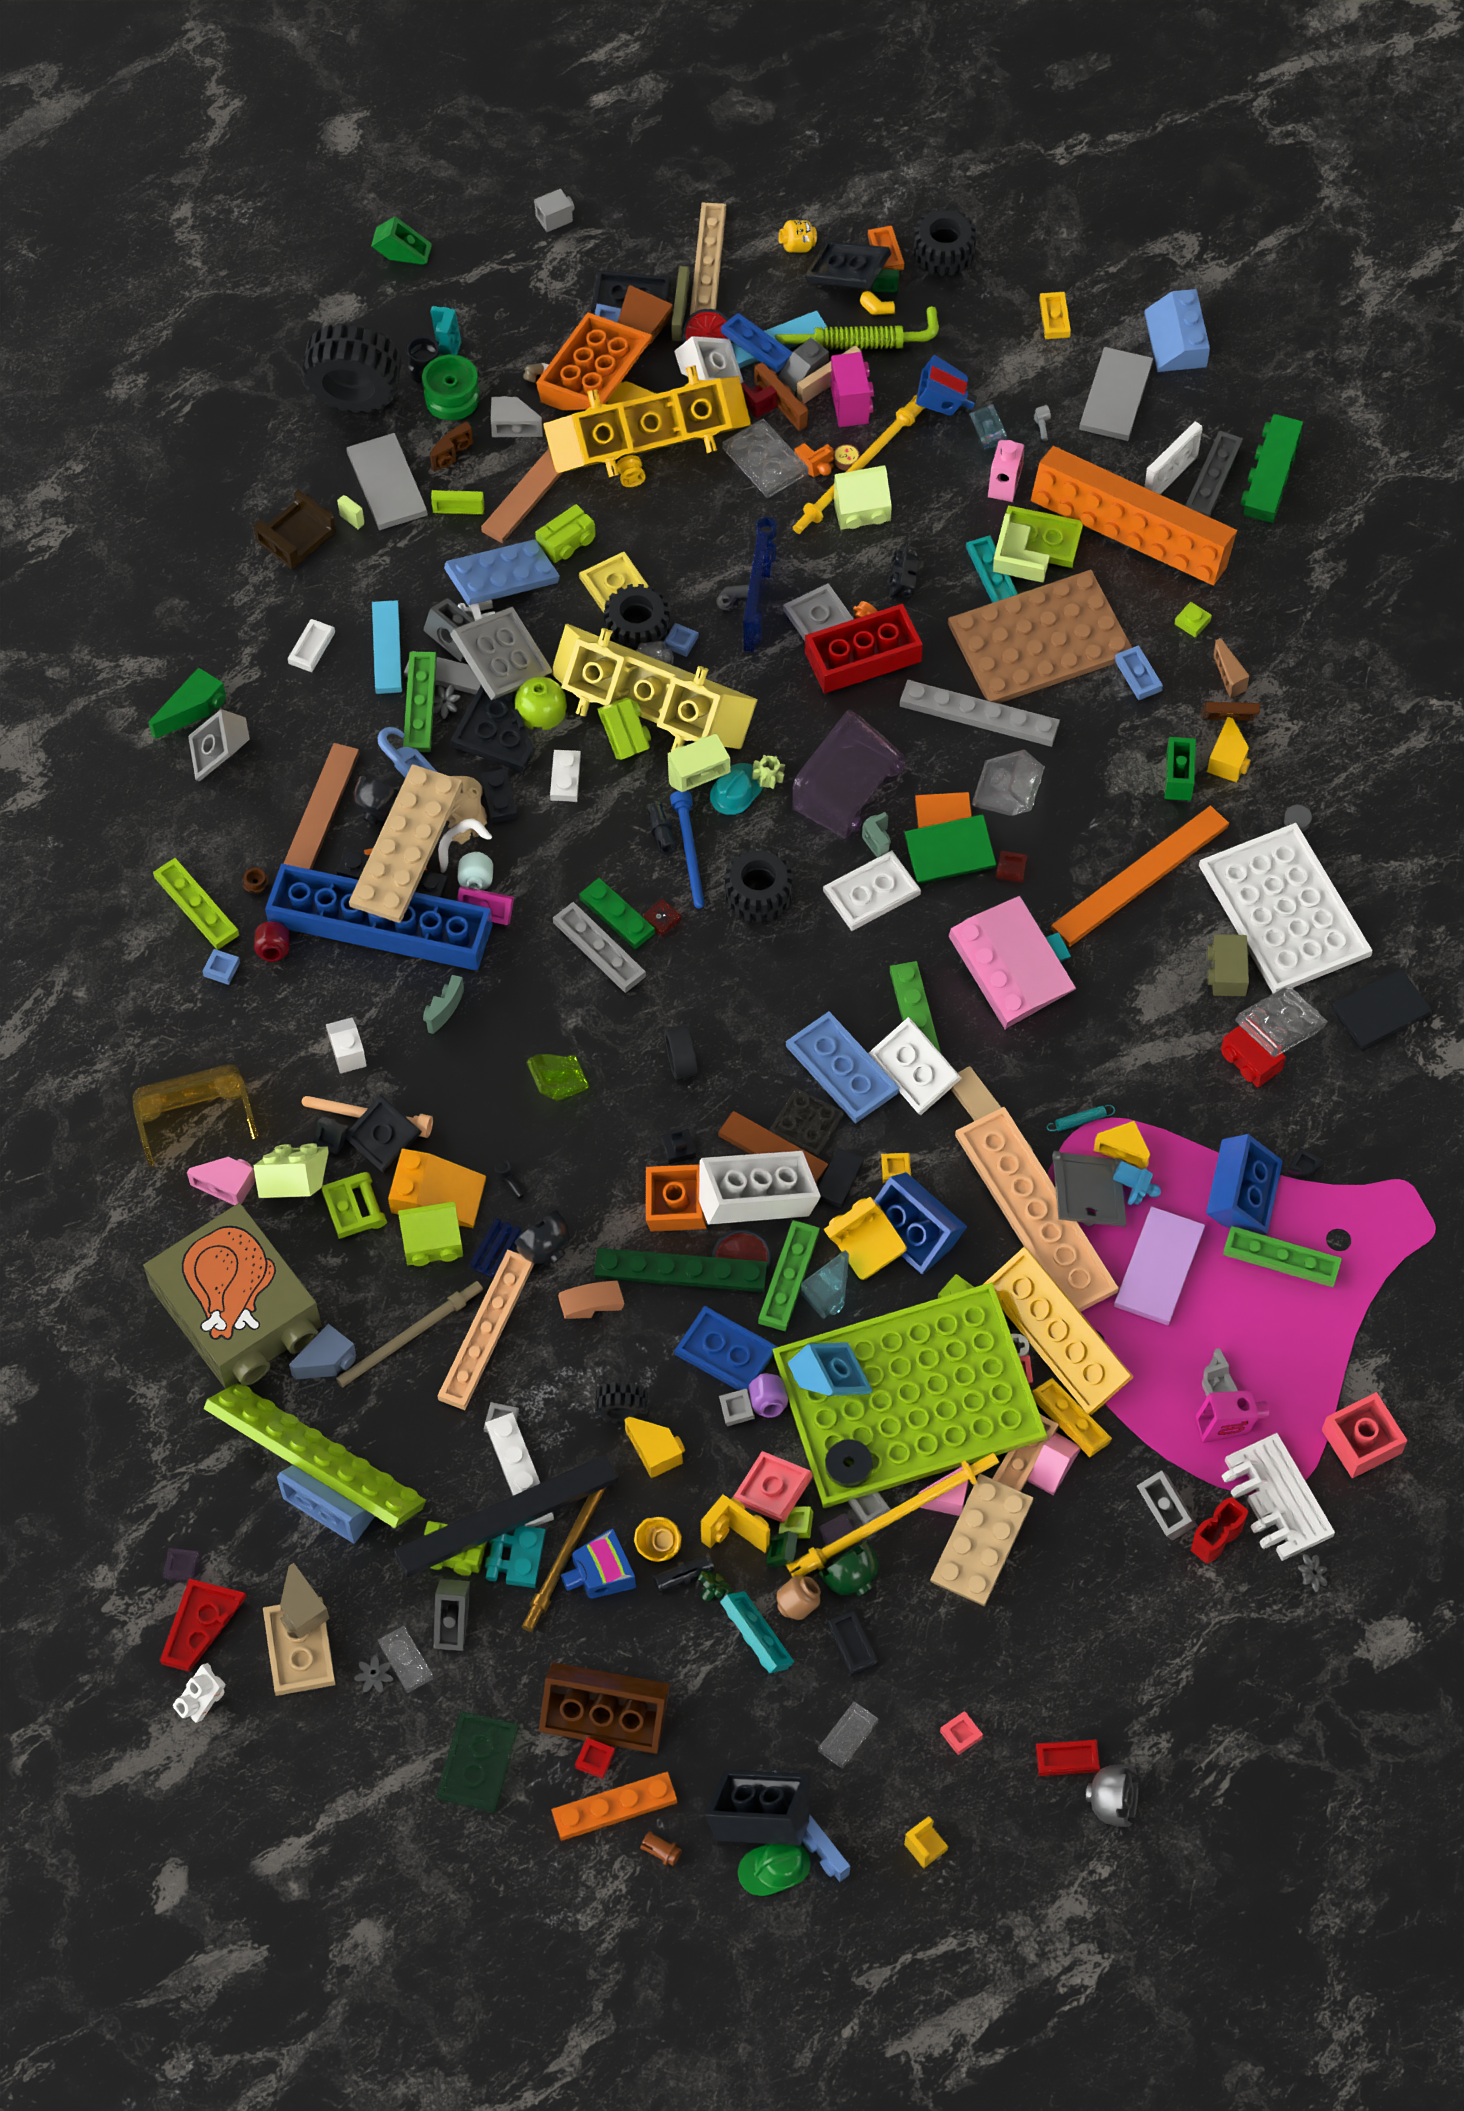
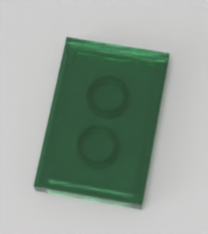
[436,1711,519,1813]

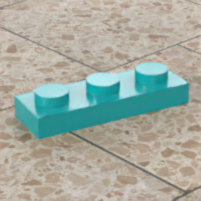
[720,1591,794,1673]

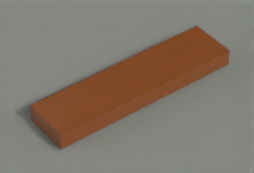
[718,1111,828,1185]

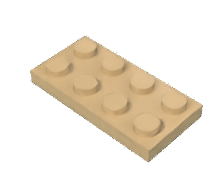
[930,1474,1034,1607]

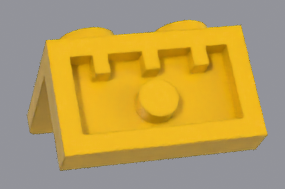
[701,1494,770,1553]

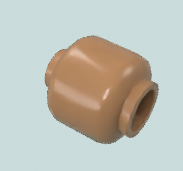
[776,1575,821,1620]

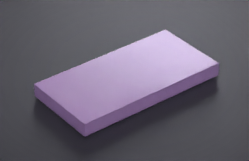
[1114,1206,1205,1325]

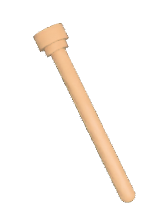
[302,1096,433,1138]

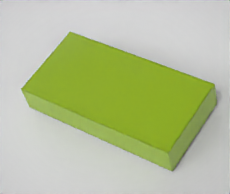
[431,490,485,514]

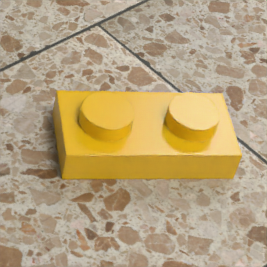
[1039,292,1071,339]

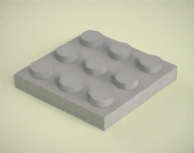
[450,607,553,700]

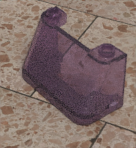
[792,710,906,839]

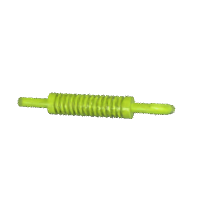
[775,307,939,350]

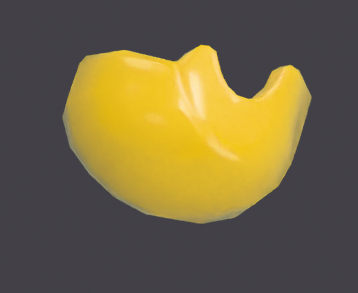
[634,1517,682,1562]

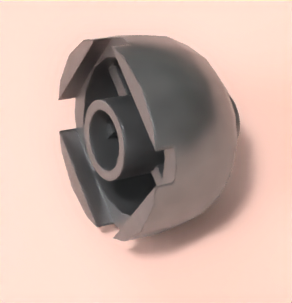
[1086,1765,1138,1827]

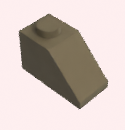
[280,1563,330,1639]

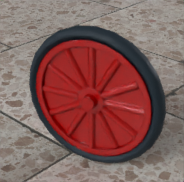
[681,309,733,344]

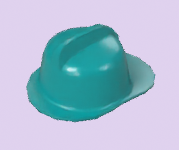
[710,763,763,815]

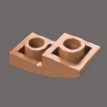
[558,1281,625,1319]

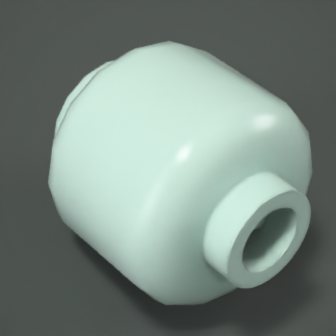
[457,852,493,890]

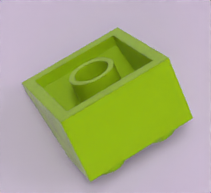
[398,1201,463,1266]

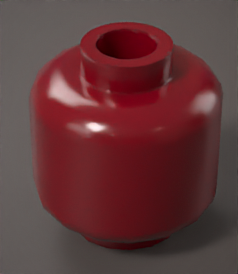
[254,921,290,962]

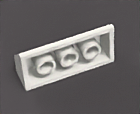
[699,1151,821,1224]

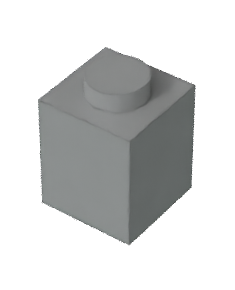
[534,189,575,232]

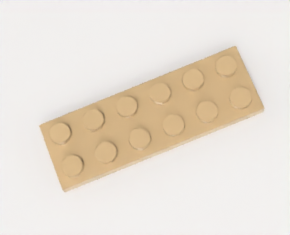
[349,764,463,923]

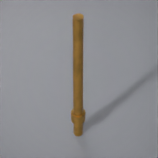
[522,1488,605,1632]

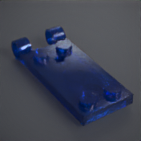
[743,517,777,652]

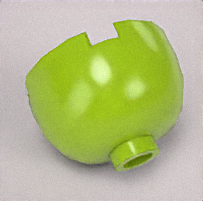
[514,676,567,730]

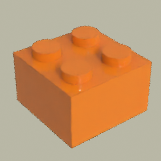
[646,1164,707,1232]

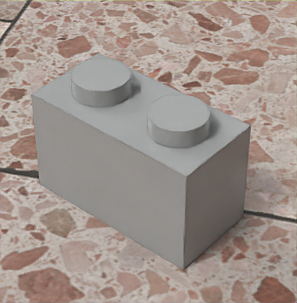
[1137,1470,1198,1541]

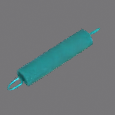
[1047,1105,1115,1131]

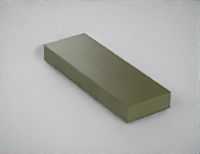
[672,266,690,342]

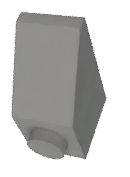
[491,396,543,437]

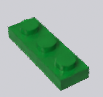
[579,878,655,950]

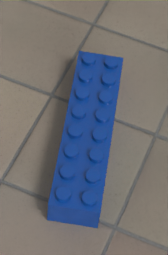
[265,863,493,971]

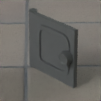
[1052,1151,1126,1227]

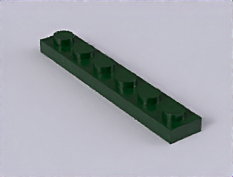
[594,1248,768,1292]

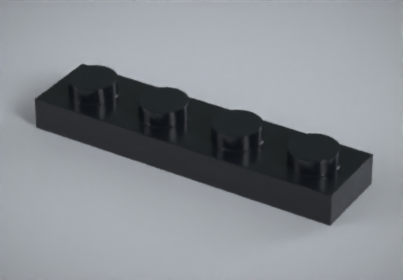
[336,849,448,898]

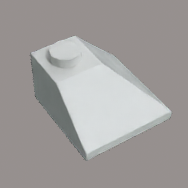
[674,336,743,383]

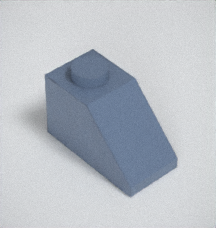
[289,1324,357,1379]

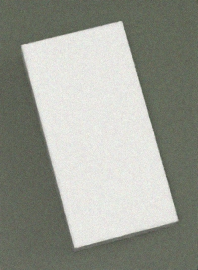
[288,619,335,672]

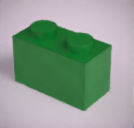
[1164,737,1196,801]

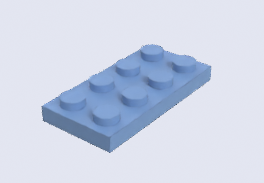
[444,539,560,606]
[786,1011,899,1124]

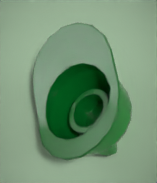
[738,1844,811,1896]

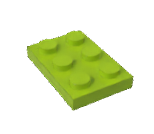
[1006,505,1083,568]

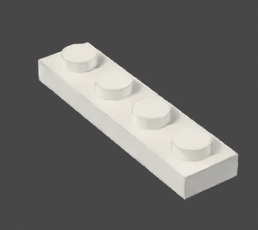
[485,1413,554,1527]

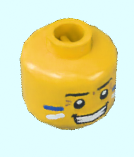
[779,220,817,253]

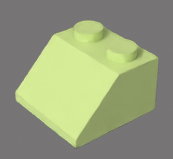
[834,465,891,530]

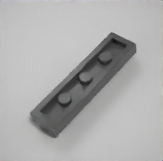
[1185,431,1243,517]

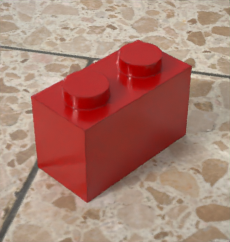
[1221,1019,1286,1088]

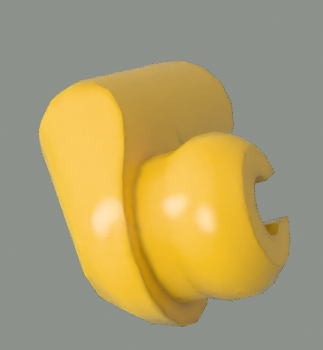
[860,291,895,315]

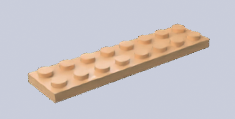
[955,1107,1119,1312]

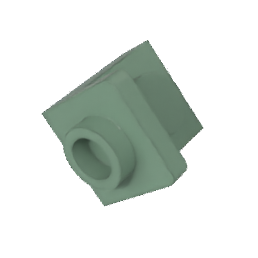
[862,812,891,858]

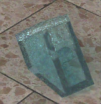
[970,404,1008,451]
[801,1250,849,1319]

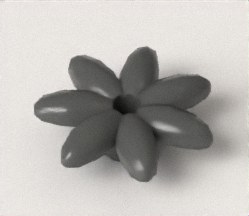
[433,685,461,719]
[1298,1554,1327,1592]
[354,1656,393,1693]

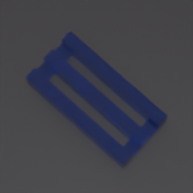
[470,1217,521,1278]

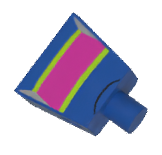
[561,1528,636,1599]

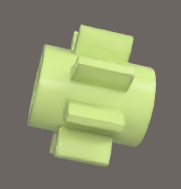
[752,755,785,789]

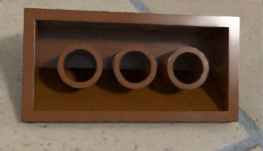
[539,1662,670,1754]

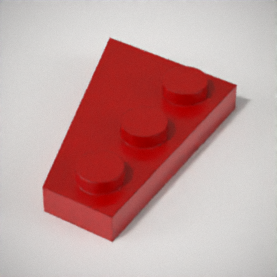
[160,1578,247,1672]

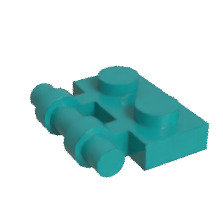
[485,1526,545,1588]

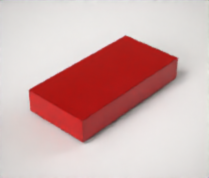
[1036,1740,1100,1776]

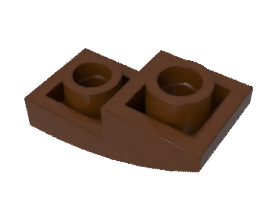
[430,421,473,472]

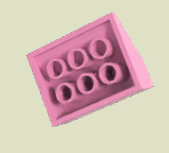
[949,896,1076,1029]

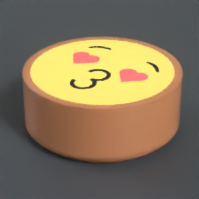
[834,445,859,470]

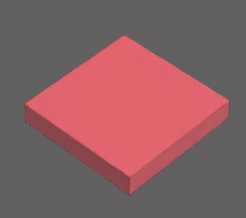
[733,1451,813,1523]

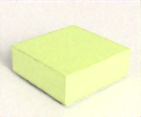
[337,495,364,529]

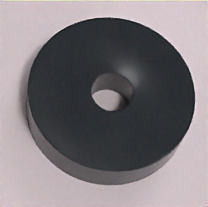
[825,1439,873,1488]

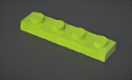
[153,858,239,950]

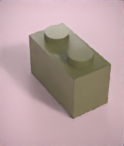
[1207,934,1249,996]

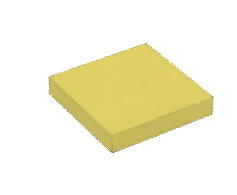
[579,552,649,613]

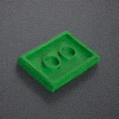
[904,814,996,884]

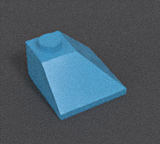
[788,1342,872,1396]

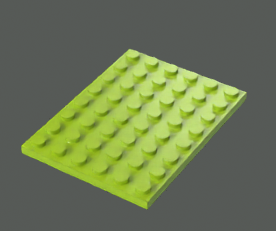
[772,1282,1047,1508]

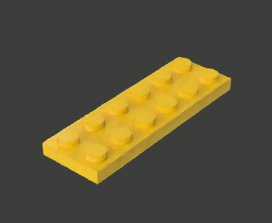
[983,1247,1134,1415]

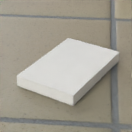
[1144,421,1202,494]
[823,850,921,931]
[868,1017,962,1115]

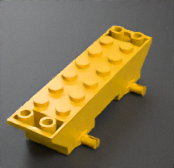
[543,365,751,477]

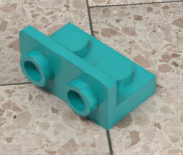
[430,306,461,356]

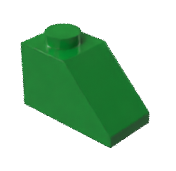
[371,216,432,265]

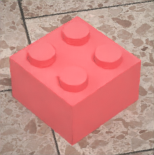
[1322,1392,1407,1478]

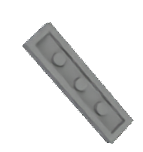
[553,902,646,993]

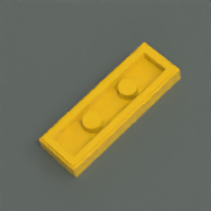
[1032,1378,1112,1457]

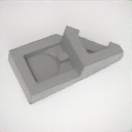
[1202,1348,1238,1396]

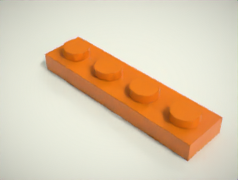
[551,1771,677,1841]

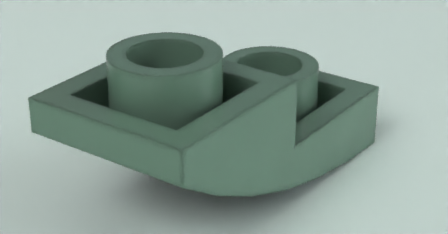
[423,975,464,1034]

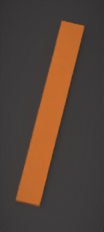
[1051,805,1229,948]

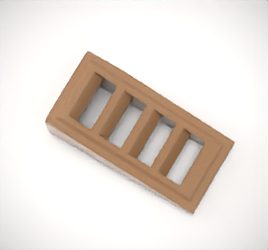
[1213,638,1249,698]

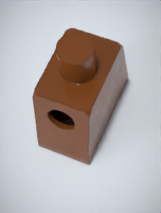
[618,285,673,344]

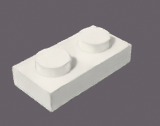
[550,750,581,802]

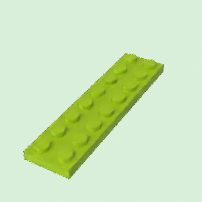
[204,1383,426,1528]

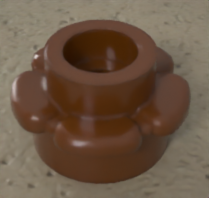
[243,868,269,893]

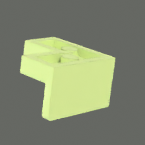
[993,513,1050,583]

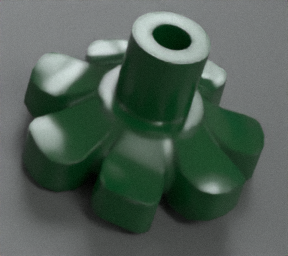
[698,1571,733,1602]

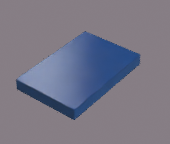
[674,1306,778,1391]

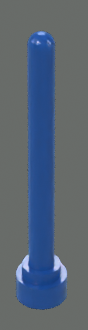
[670,791,705,909]

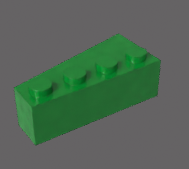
[1240,414,1303,523]

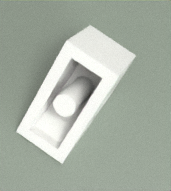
[326,1018,367,1073]

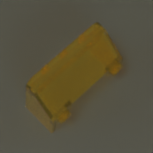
[132,1065,258,1166]

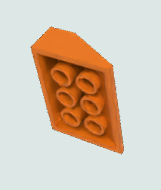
[536,312,652,410]

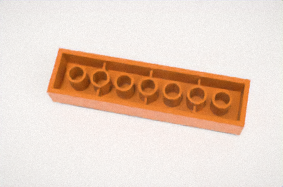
[1031,446,1237,586]

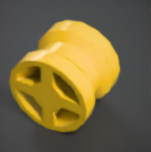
[616,455,646,487]

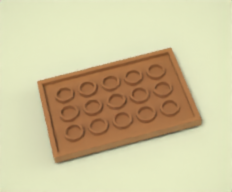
[948,570,1132,704]

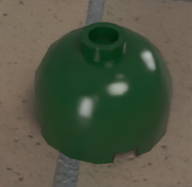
[818,1540,879,1596]

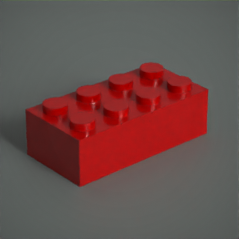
[805,603,923,694]

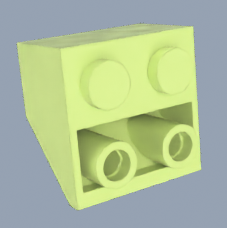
[668,734,730,792]
[253,1143,328,1198]

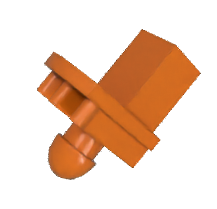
[794,443,834,478]

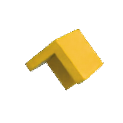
[904,1816,948,1868]

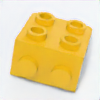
[824,1197,907,1280]

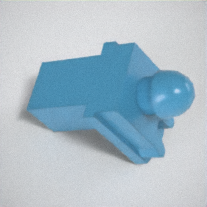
[1113,1161,1161,1205]

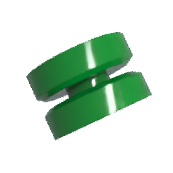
[422,354,480,421]

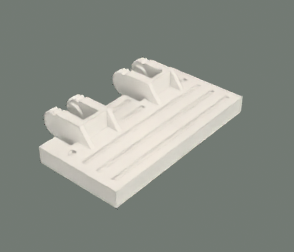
[1222,1433,1335,1561]

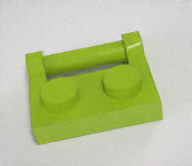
[321,1172,387,1239]

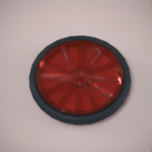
[712,1229,772,1273]

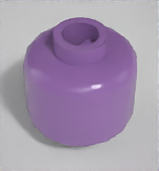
[748,1373,788,1418]

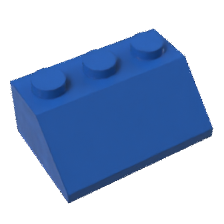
[1206,1134,1283,1235]
[875,1172,967,1274]

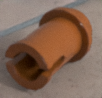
[640,1832,682,1866]

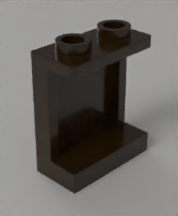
[253,490,336,569]

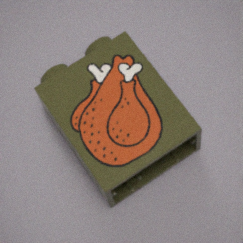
[143,1202,322,1389]

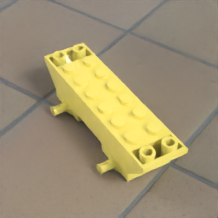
[552,624,758,752]

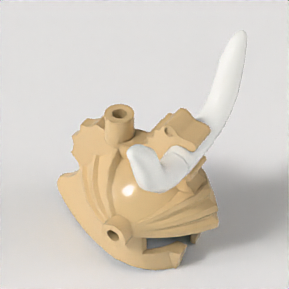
[438,776,492,873]

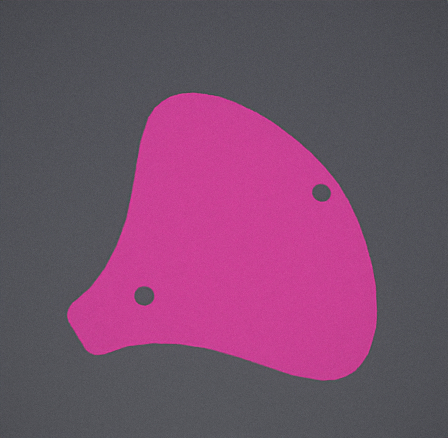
[1047,1117,1436,1495]

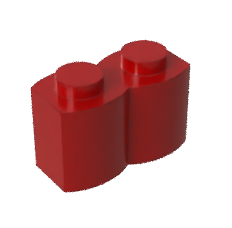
[1191,1497,1248,1564]

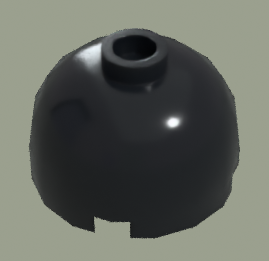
[353,776,399,825]
[513,1210,570,1264]

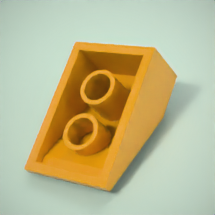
[388,1149,486,1228]

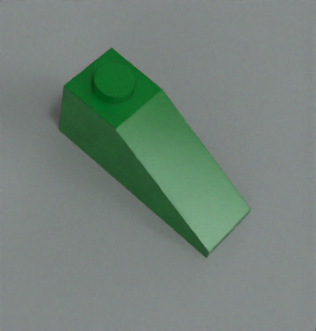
[148,668,226,739]

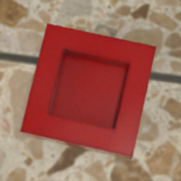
[575,1738,615,1779]

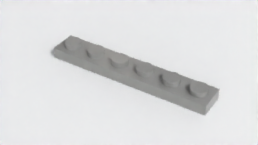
[900,680,1060,747]

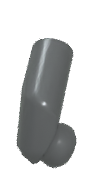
[716,584,750,610]

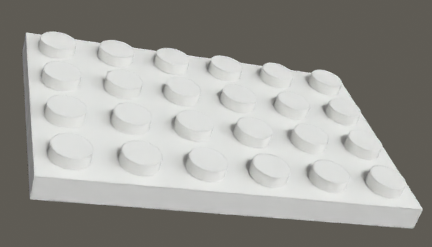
[1199,823,1372,995]

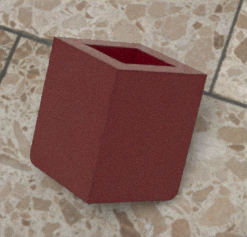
[741,382,777,419]

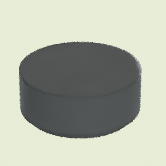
[1284,805,1312,832]

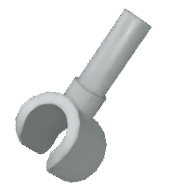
[1034,405,1051,441]

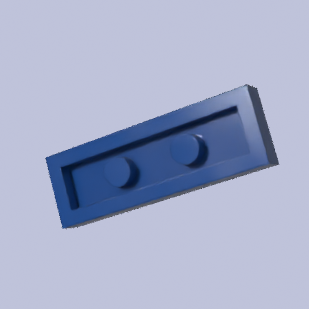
[721,313,793,373]

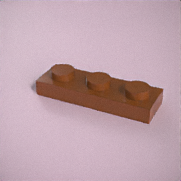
[754,362,809,431]

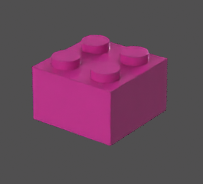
[830,352,874,427]

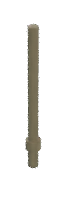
[336,1281,483,1388]

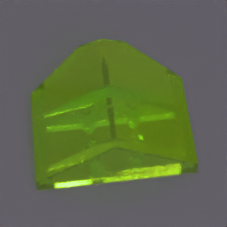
[527,1054,589,1101]

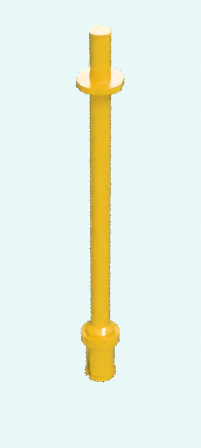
[793,395,925,534]
[786,1453,999,1577]

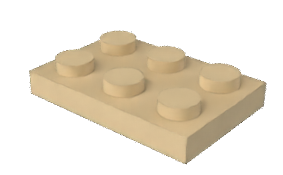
[263,1597,336,1696]

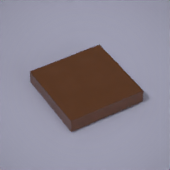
[1201,702,1260,721]

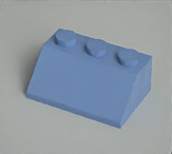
[1144,289,1210,372]
[277,1465,375,1544]

